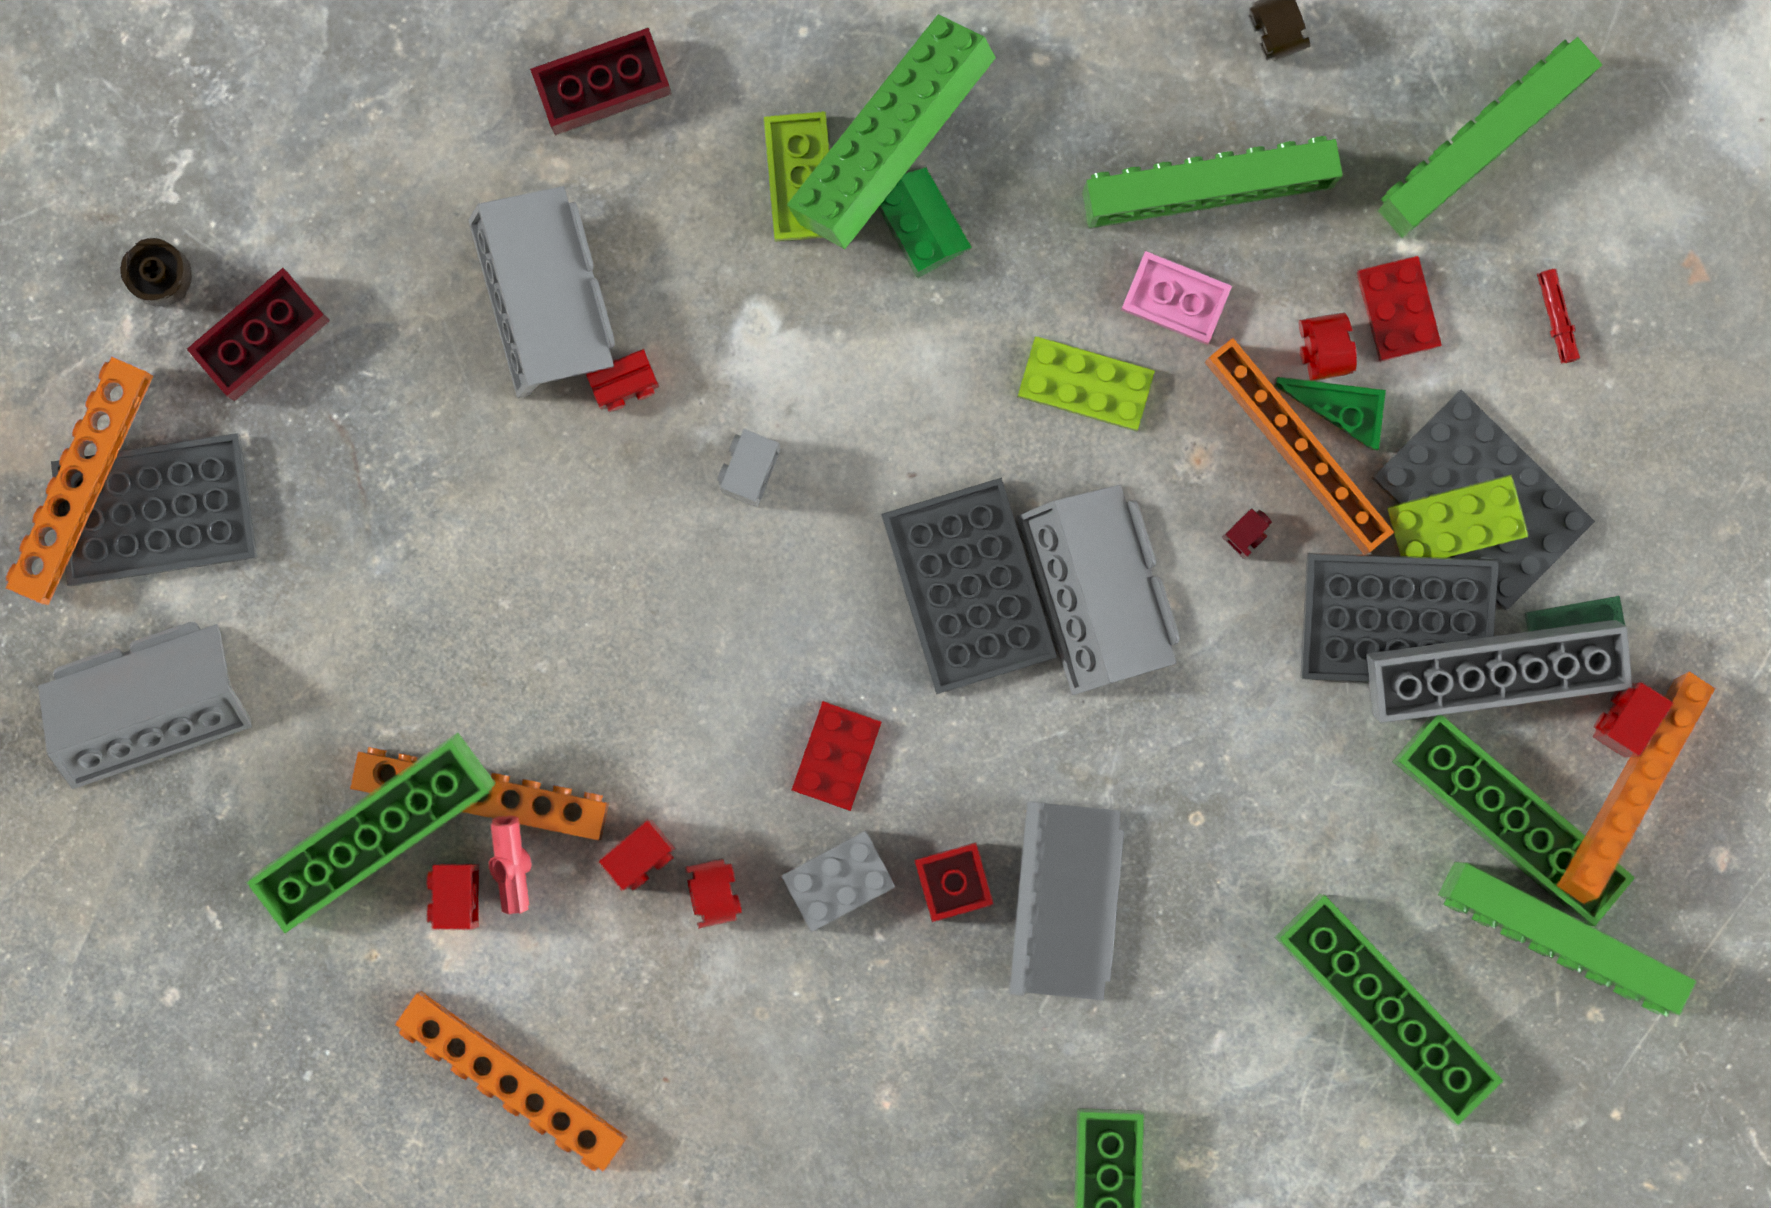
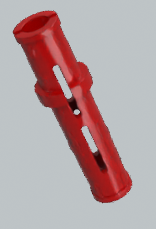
[1537,269,1581,364]

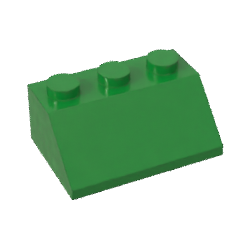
[878,167,972,278]

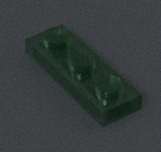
[1525,596,1625,632]

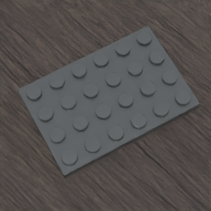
[1372,390,1595,610]
[51,433,257,586]
[881,477,1057,695]
[1300,553,1498,681]

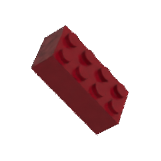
[530,27,672,135]
[187,268,330,401]

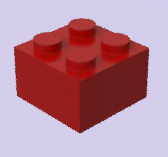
[1592,682,1674,758]
[598,820,676,891]
[914,842,994,922]
[427,864,479,930]

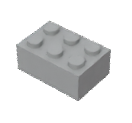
[782,830,896,932]

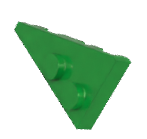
[1275,377,1386,451]

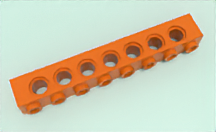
[5,356,153,605]
[350,747,609,840]
[395,991,628,1172]

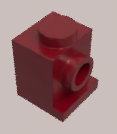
[1222,508,1272,559]

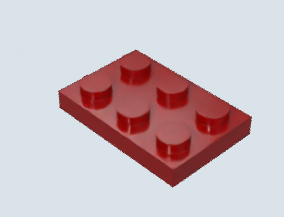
[1356,255,1442,362]
[791,701,882,811]

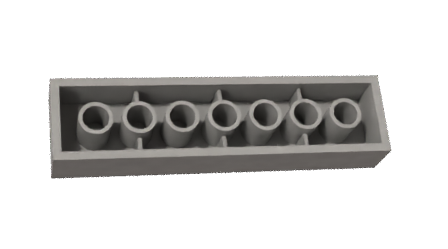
[1367,620,1632,723]

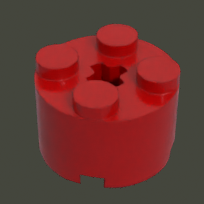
[1299,312,1357,381]
[685,858,742,929]

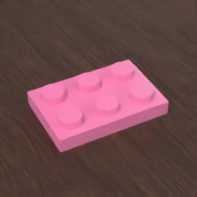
[1121,251,1232,345]

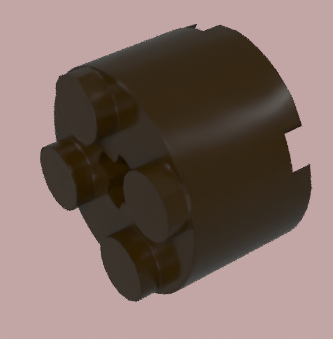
[1248,0,1310,61]
[120,238,192,307]

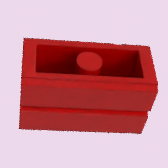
[586,349,659,412]

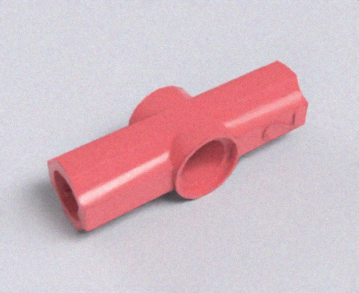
[489,815,532,914]

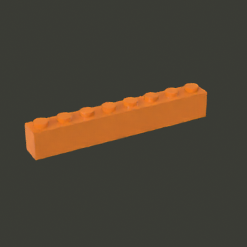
[1205,338,1394,555]
[1557,671,1716,904]

